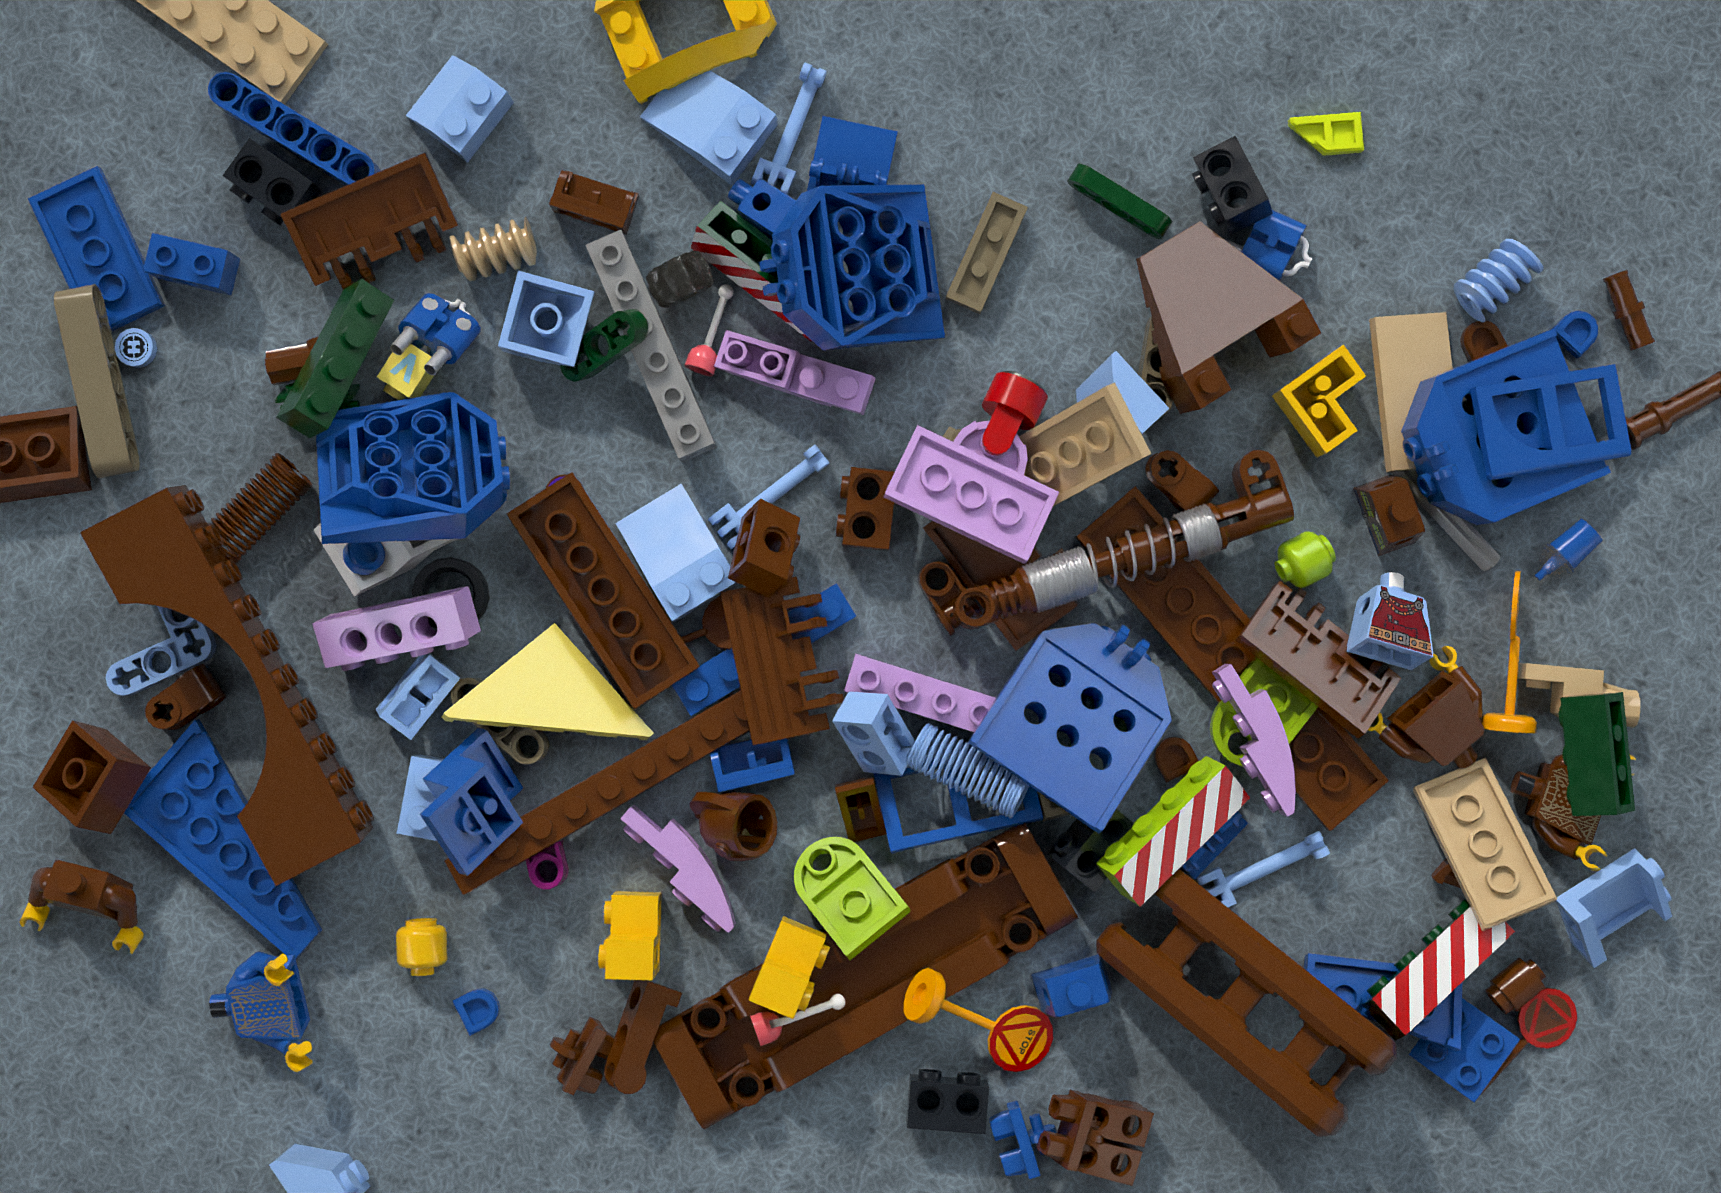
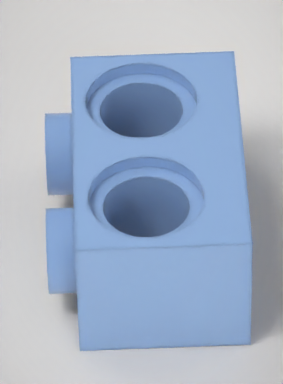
[376,653,460,740]
[832,692,915,776]

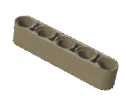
[54,284,140,478]

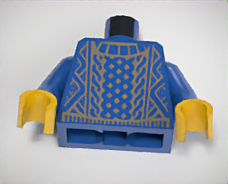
[209,952,313,1072]

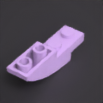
[714,330,876,415]
[1212,664,1296,817]
[621,805,736,933]

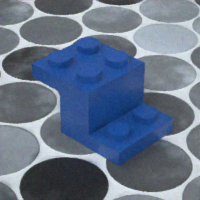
[420,728,523,876]

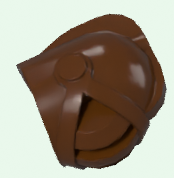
[689,792,778,861]

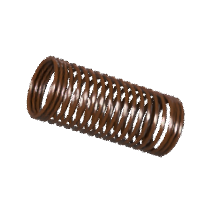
[207,453,313,565]

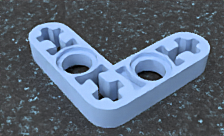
[106,606,216,696]

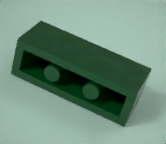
[1558,692,1635,816]

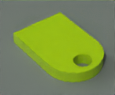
[1210,657,1318,767]
[794,837,911,960]

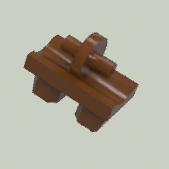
[550,1017,614,1096]

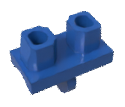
[988,1101,1057,1179]

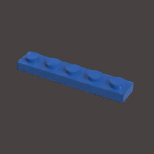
[672,583,856,716]

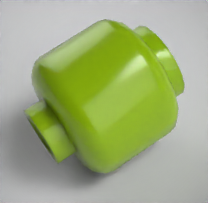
[1274,531,1336,588]

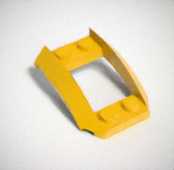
[594,0,777,104]

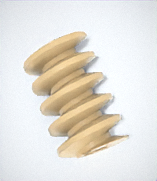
[450,217,537,281]

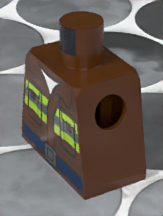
[1353,475,1425,556]

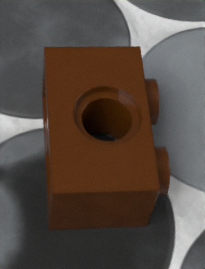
[728,499,801,597]

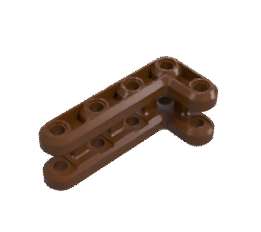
[1096,869,1397,1138]

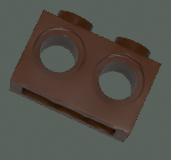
[836,467,895,551]

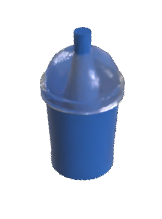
[1534,519,1603,581]

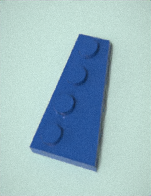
[1304,953,1463,1052]

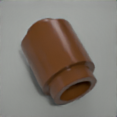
[1485,957,1546,1015]

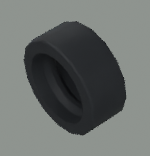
[412,557,490,628]

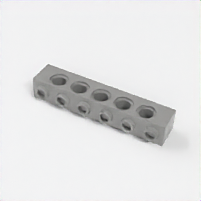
[585,230,717,463]

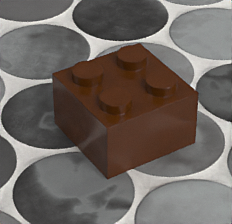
[33,720,151,834]

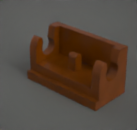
[549,170,639,235]

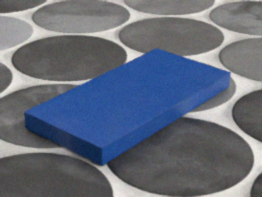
[28,166,166,331]

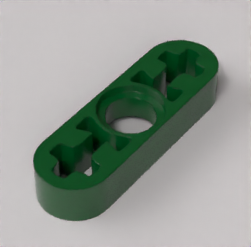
[1067,163,1172,239]
[560,309,648,382]

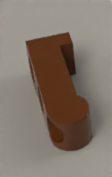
[604,980,682,1094]

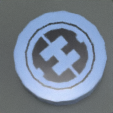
[115,328,157,368]

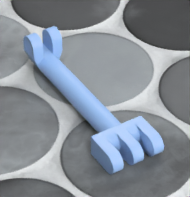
[751,62,827,195]
[708,444,830,550]
[1195,831,1330,907]

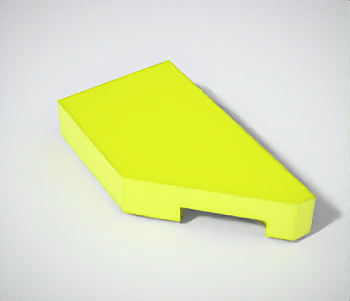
[1288,112,1364,156]

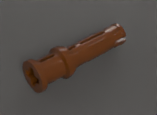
[1625,371,1721,450]

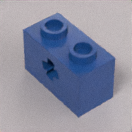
[143,233,240,296]

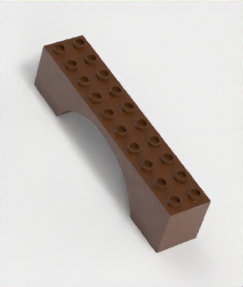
[80,485,374,886]

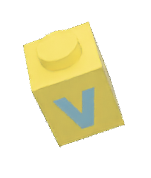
[377,344,434,400]

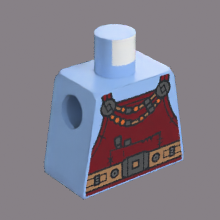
[1347,572,1433,670]

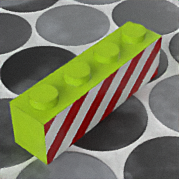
[1096,756,1250,907]

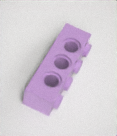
[313,586,481,671]
[844,654,996,732]

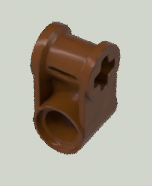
[1145,450,1219,512]
[918,562,983,636]
[145,664,227,730]

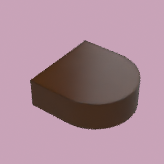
[1460,321,1508,362]
[1154,737,1199,783]

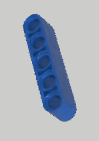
[208,72,381,185]

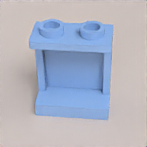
[1556,848,1672,968]

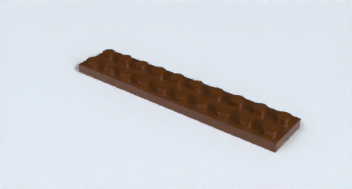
[1075,486,1389,831]

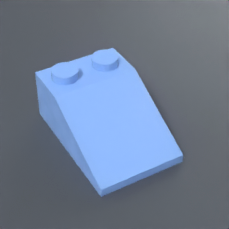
[640,70,778,186]
[616,484,739,622]

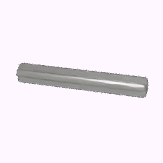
[1382,459,1500,571]

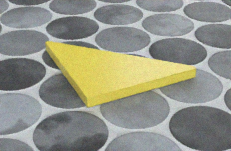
[441,623,654,741]

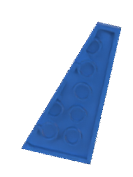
[124,719,322,960]

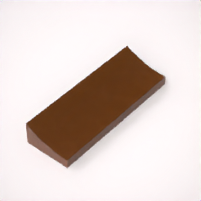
[0,406,92,503]
[506,472,700,711]

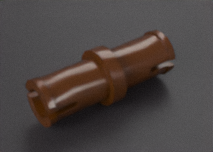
[1603,270,1655,351]

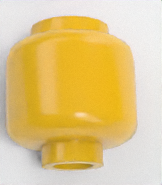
[396,918,447,976]

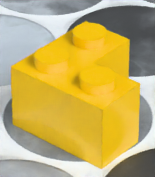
[1272,345,1366,458]
[598,891,662,980]
[749,916,830,1019]

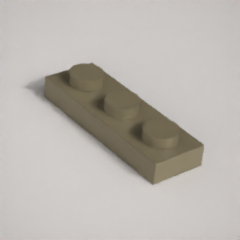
[945,192,1028,314]

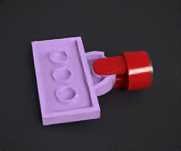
[883,371,1059,564]

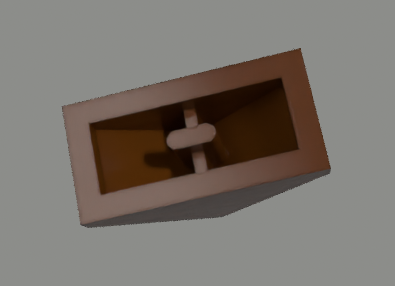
[835,776,887,842]

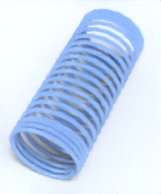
[907,723,1029,818]

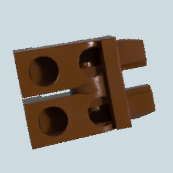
[1037,1089,1154,1186]

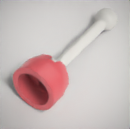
[684,284,734,376]
[750,994,845,1046]

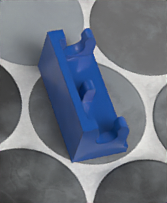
[710,739,796,792]

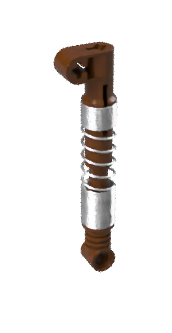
[952,450,1294,630]

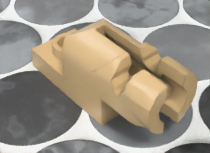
[1517,663,1640,727]

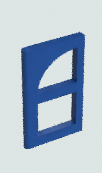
[1470,364,1631,481]
[873,742,1043,853]

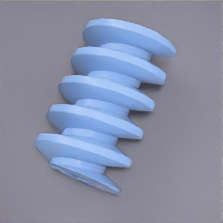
[1453,239,1543,322]

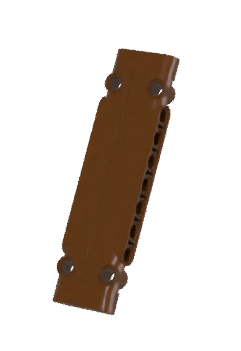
[653,823,1079,1130]

